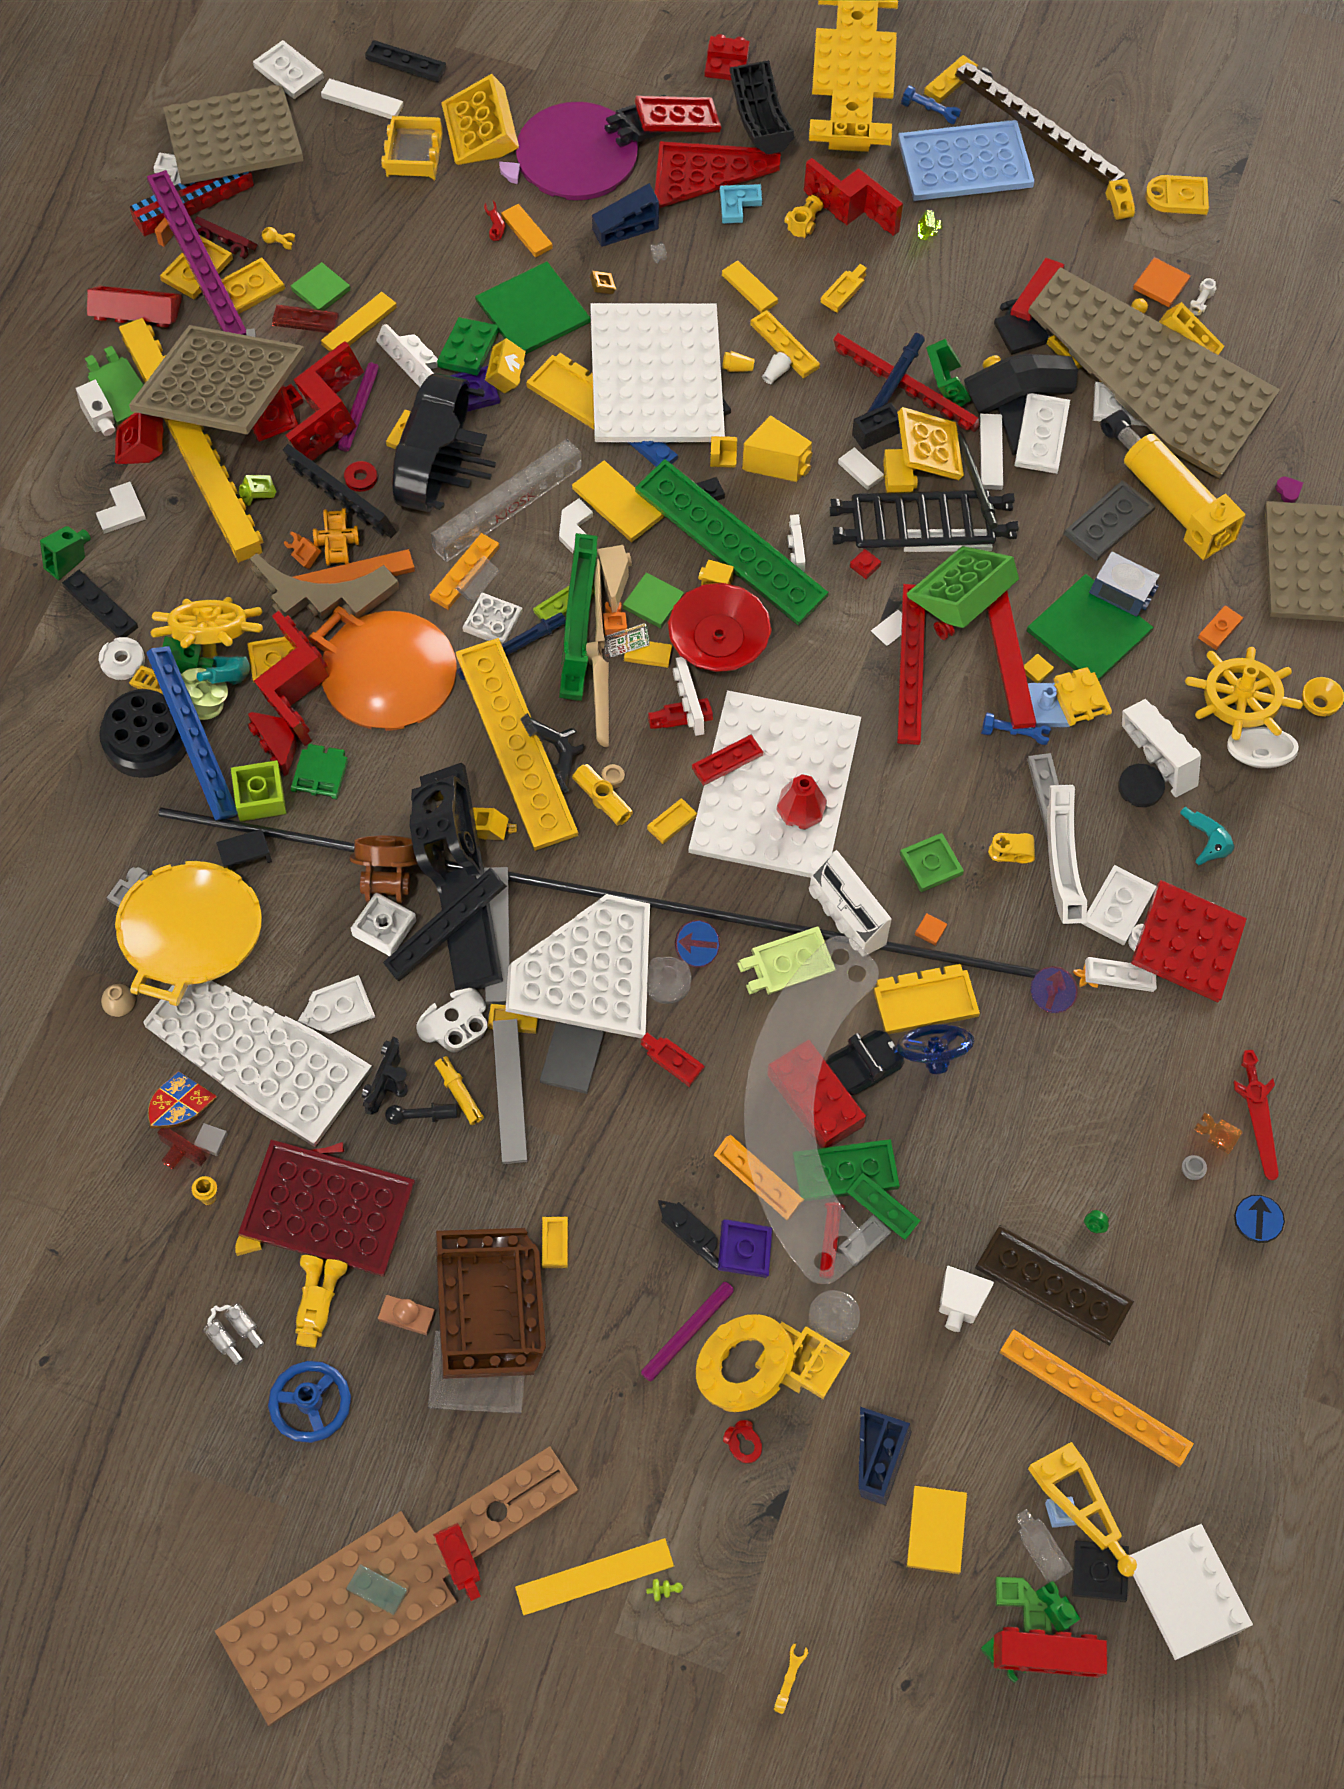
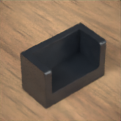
[852,402,900,450]
[216,829,272,869]

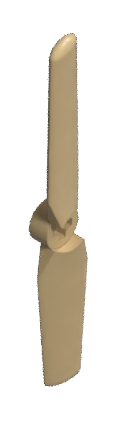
[586,559,609,747]

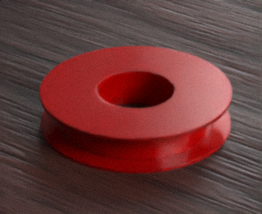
[344,461,377,492]

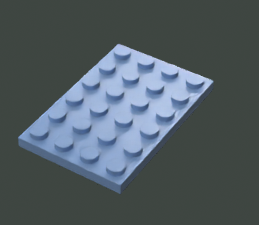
[898,120,1034,201]

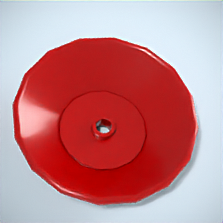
[668,583,771,672]

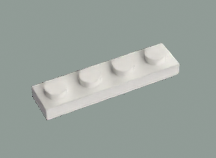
[673,657,704,736]

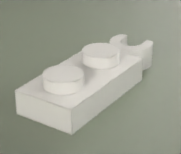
[787,515,805,572]

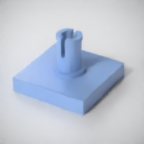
[1028,683,1070,727]

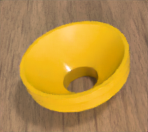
[1302,677,1344,716]

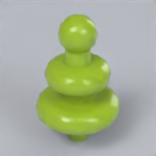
[646,1579,683,1602]

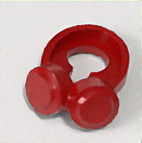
[723,1420,762,1464]

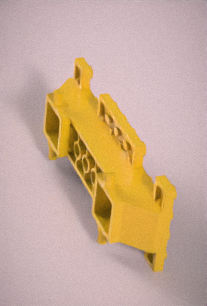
[809,0,898,152]

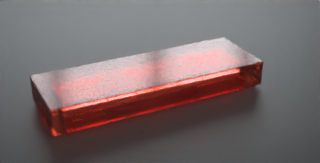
[272,305,339,333]

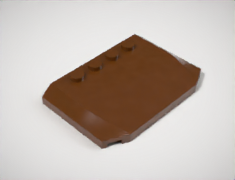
[436,1228,546,1379]

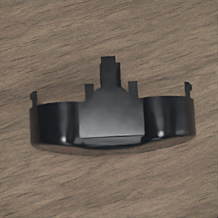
[392,373,496,512]

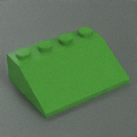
[907,546,1019,628]

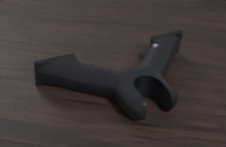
[520,713,585,795]

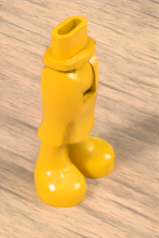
[295,1255,348,1348]

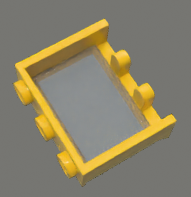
[381,116,443,180]

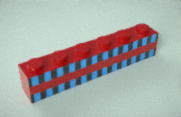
[129,171,254,237]

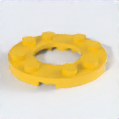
[696,1314,794,1412]

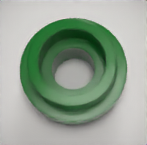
[1084,1210,1109,1233]

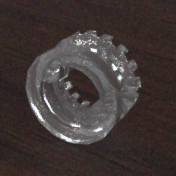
[650,242,667,263]

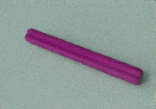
[338,362,379,452]
[641,1282,734,1381]

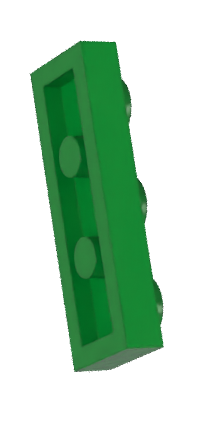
[846,1172,921,1240]

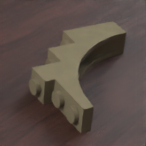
[250,553,399,621]

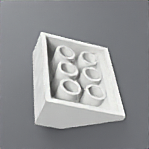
[1127,1524,1253,1660]

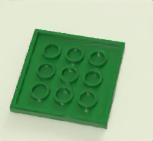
[475,261,591,355]
[1026,574,1154,681]

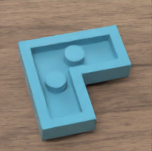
[720,184,762,223]

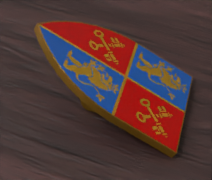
[148,1071,217,1129]

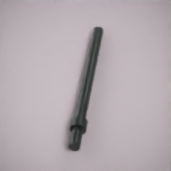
[957,431,998,529]

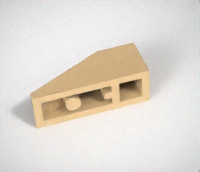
[597,545,632,612]

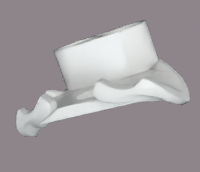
[416,988,487,1053]

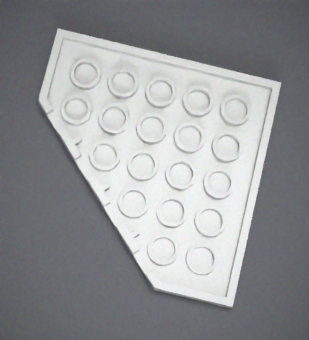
[506,894,650,1039]

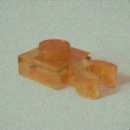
[1194,1113,1243,1154]

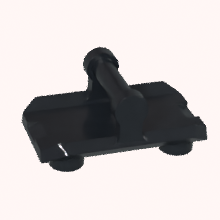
[826,1030,905,1095]
[361,1036,408,1115]

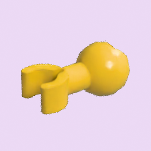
[261,227,295,250]

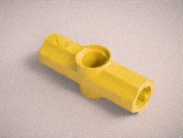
[572,764,633,826]

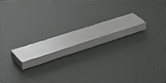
[484,867,510,1005]
[493,1019,527,1164]

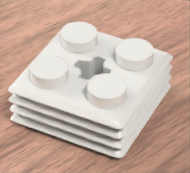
[351,893,416,956]

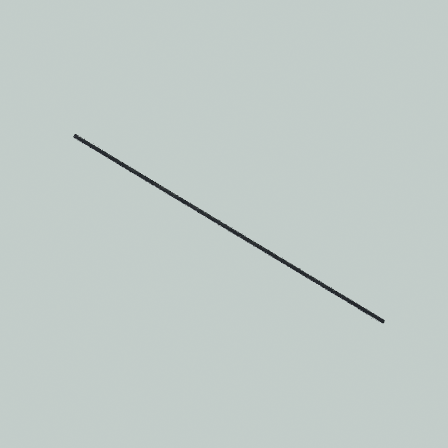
[159,807,1039,978]

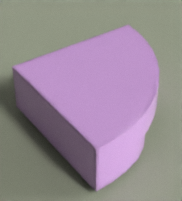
[500,162,520,184]

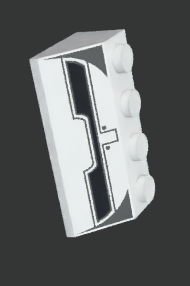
[809,850,891,957]

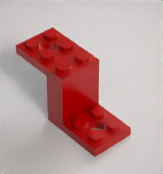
[285,341,364,461]
[254,611,329,746]

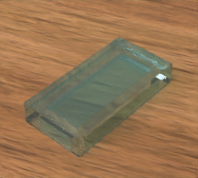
[346,1564,407,1615]

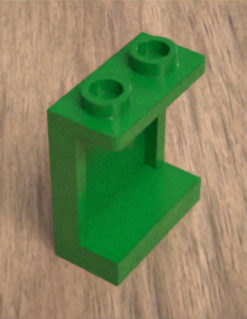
[926,339,971,407]

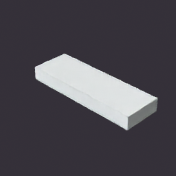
[1085,957,1157,992]

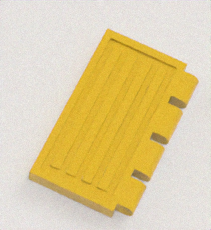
[526,353,594,429]
[873,964,980,1034]

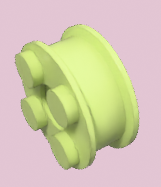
[181,668,228,720]

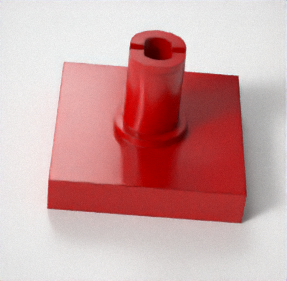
[253,385,298,442]

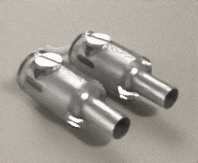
[203,1303,264,1365]

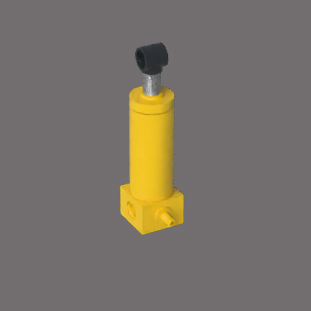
[1100,409,1246,561]

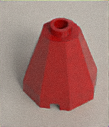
[776,774,827,830]

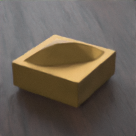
[590,271,616,294]

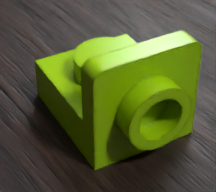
[239,475,276,506]

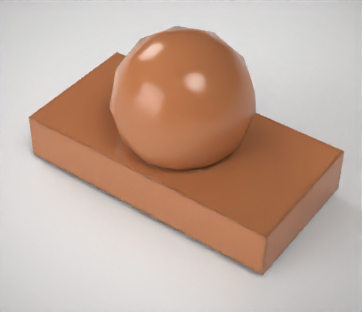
[378,1295,435,1335]

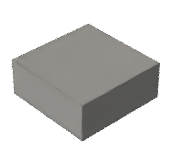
[194,1123,228,1156]

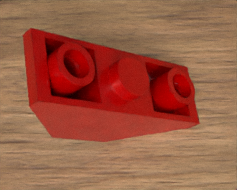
[247,712,297,776]

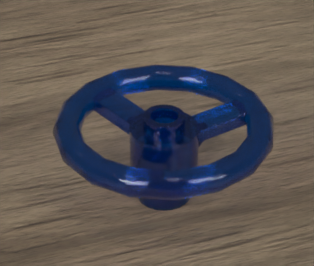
[896,1024,974,1074]

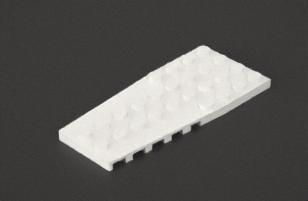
[143,980,372,1147]

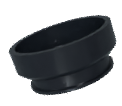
[99,689,187,778]

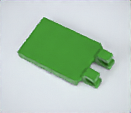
[85,346,143,425]

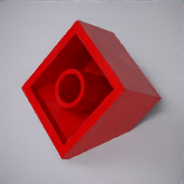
[115,412,164,464]

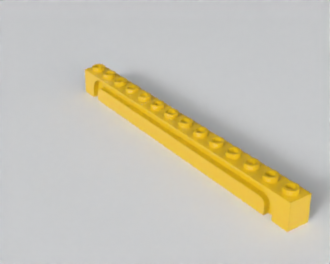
[119,318,264,563]

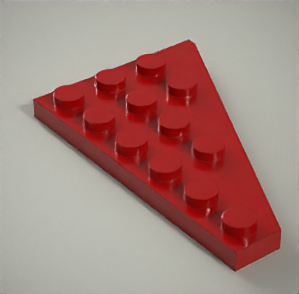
[655,141,781,208]

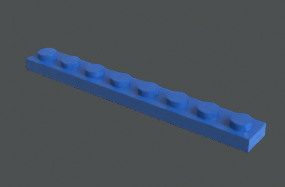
[146,646,238,821]

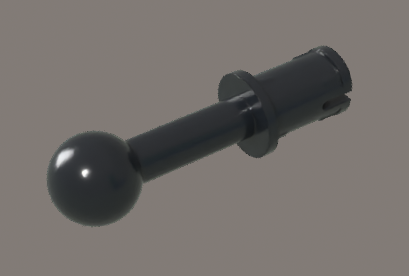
[385,1102,457,1125]

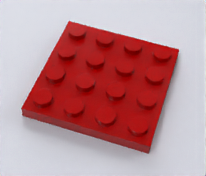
[1131,880,1247,1002]

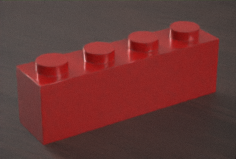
[994,1627,1107,1678]

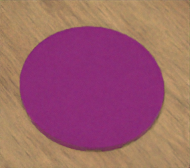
[516,102,638,200]

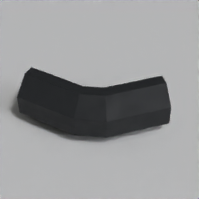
[729,60,794,155]
[964,354,1078,415]

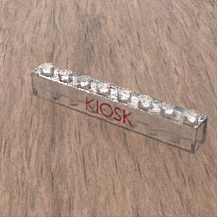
[431,439,582,562]

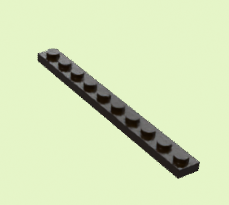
[955,62,1125,185]

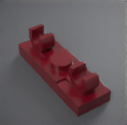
[194,216,258,259]

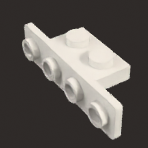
[377,324,438,387]

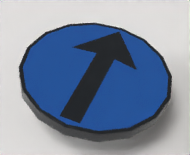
[1234,1195,1285,1243]

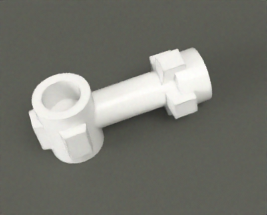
[1189,278,1217,316]

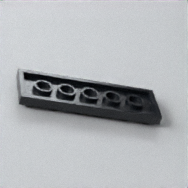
[283,444,396,538]

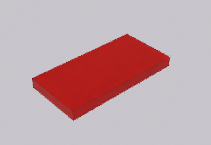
[635,96,721,132]

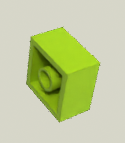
[231,760,286,821]

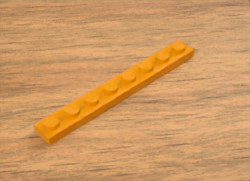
[999,1329,1194,1467]

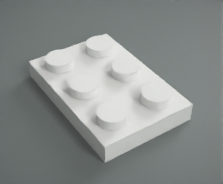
[253,40,324,99]
[1082,865,1156,945]

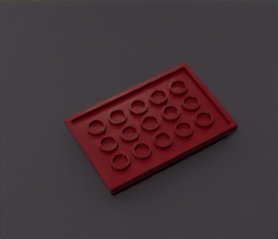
[238,1140,415,1277]

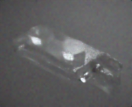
[1016,1509,1073,1583]

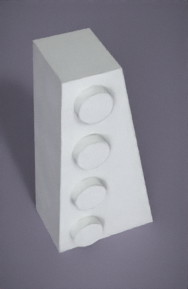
[1122,699,1201,798]

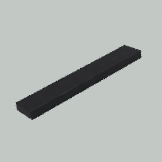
[383,867,507,981]

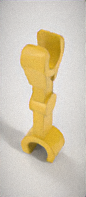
[774,1644,808,1714]

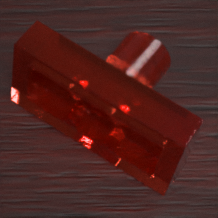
[157,1128,207,1169]

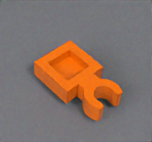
[284,531,321,569]
[603,602,627,636]

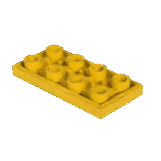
[572,460,664,543]

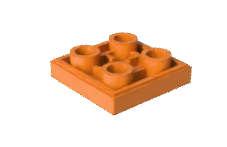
[1133,257,1191,308]

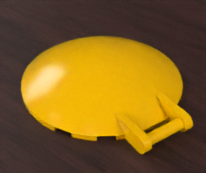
[115,861,262,1006]

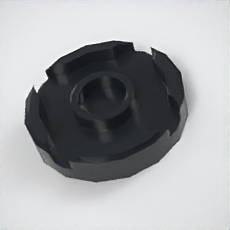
[1118,763,1165,807]

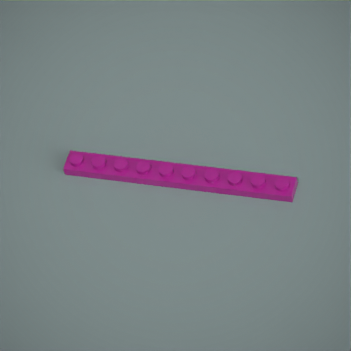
[147,170,247,336]

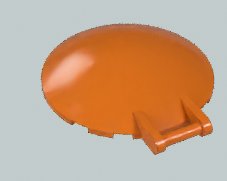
[308,606,457,731]

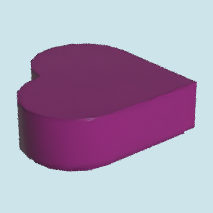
[1275,476,1304,503]

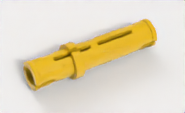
[434,1056,484,1126]

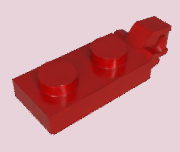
[648,698,713,729]
[641,1033,705,1087]
[433,1523,481,1601]

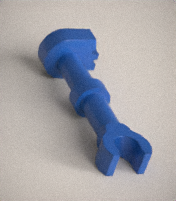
[901,85,961,124]
[981,712,1051,745]

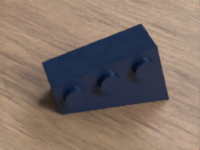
[592,183,659,247]
[859,1407,912,1506]

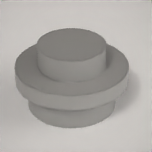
[1181,1155,1207,1180]

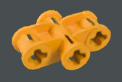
[313,508,359,566]

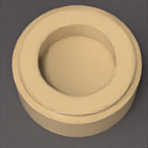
[602,764,625,788]

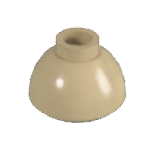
[101,984,136,1017]

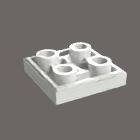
[463,593,523,645]

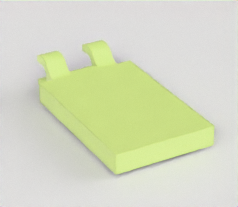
[737,926,836,995]

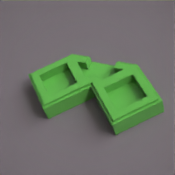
[995,1577,1052,1635]

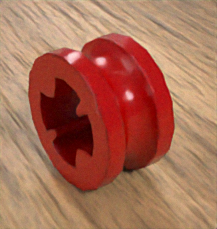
[933,620,955,640]

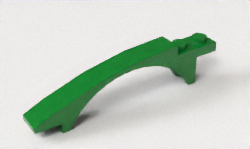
[559,533,598,701]

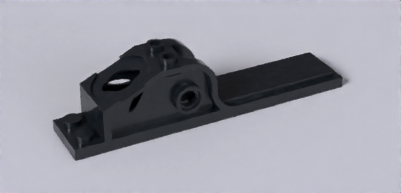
[409,763,503,991]

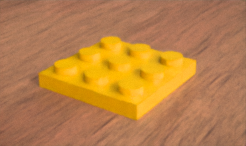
[898,407,964,480]

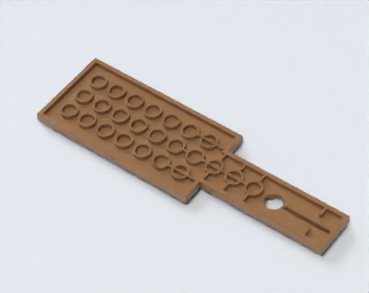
[215,1446,578,1727]

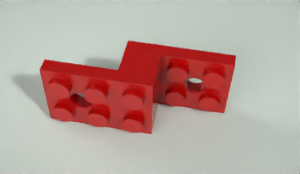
[804,158,903,236]

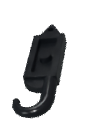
[658,1200,720,1271]

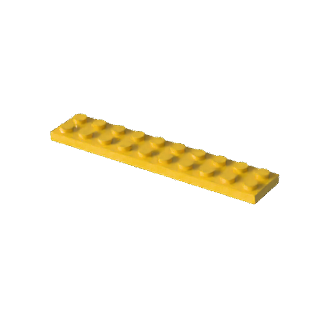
[456,638,578,851]

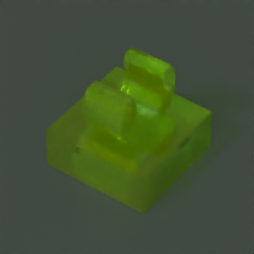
[918,210,943,240]

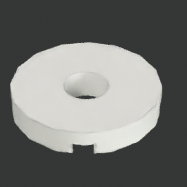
[99,637,145,680]

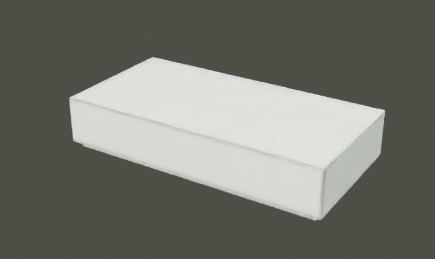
[838,447,884,490]

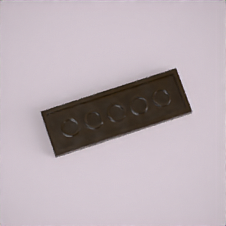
[975,1225,1134,1346]

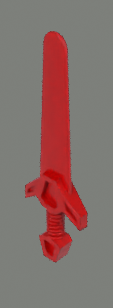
[1233,1050,1279,1181]

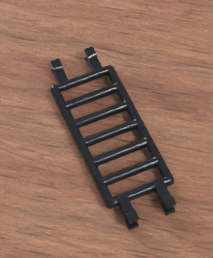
[829,490,1019,548]

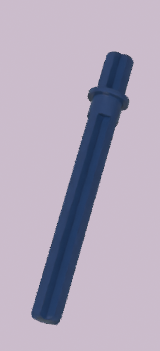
[867,333,925,413]
[457,613,566,680]

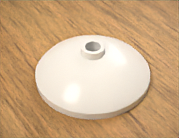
[1227,727,1298,768]

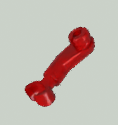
[484,201,505,241]

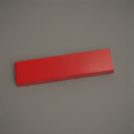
[1010,258,1065,321]

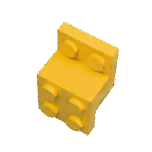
[755,1322,850,1399]

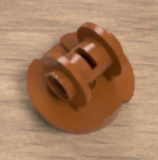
[349,835,418,904]

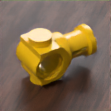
[784,195,823,238]

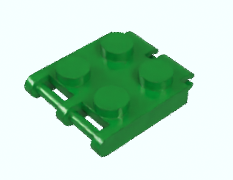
[291,744,348,800]

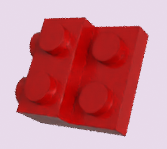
[704,34,750,81]

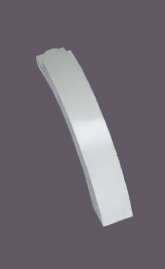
[1047,785,1087,924]

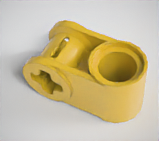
[988,833,1035,864]

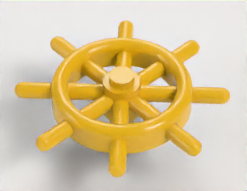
[151,597,263,658]
[1185,647,1303,740]

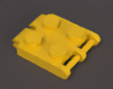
[1053,667,1112,726]

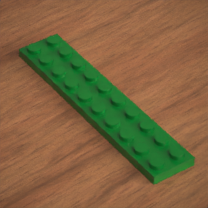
[635,459,829,626]

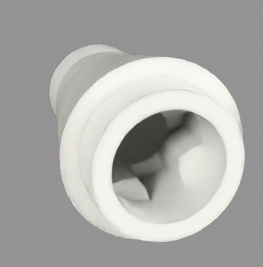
[762,352,792,384]

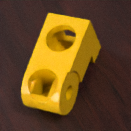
[1105,179,1135,220]

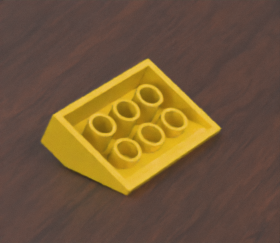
[441,74,519,165]

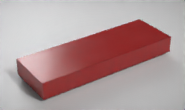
[692,734,763,786]

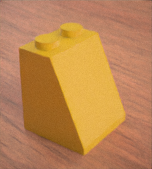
[742,415,813,482]

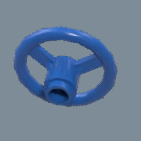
[268,1361,351,1443]

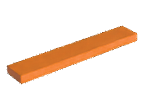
[293,549,415,583]

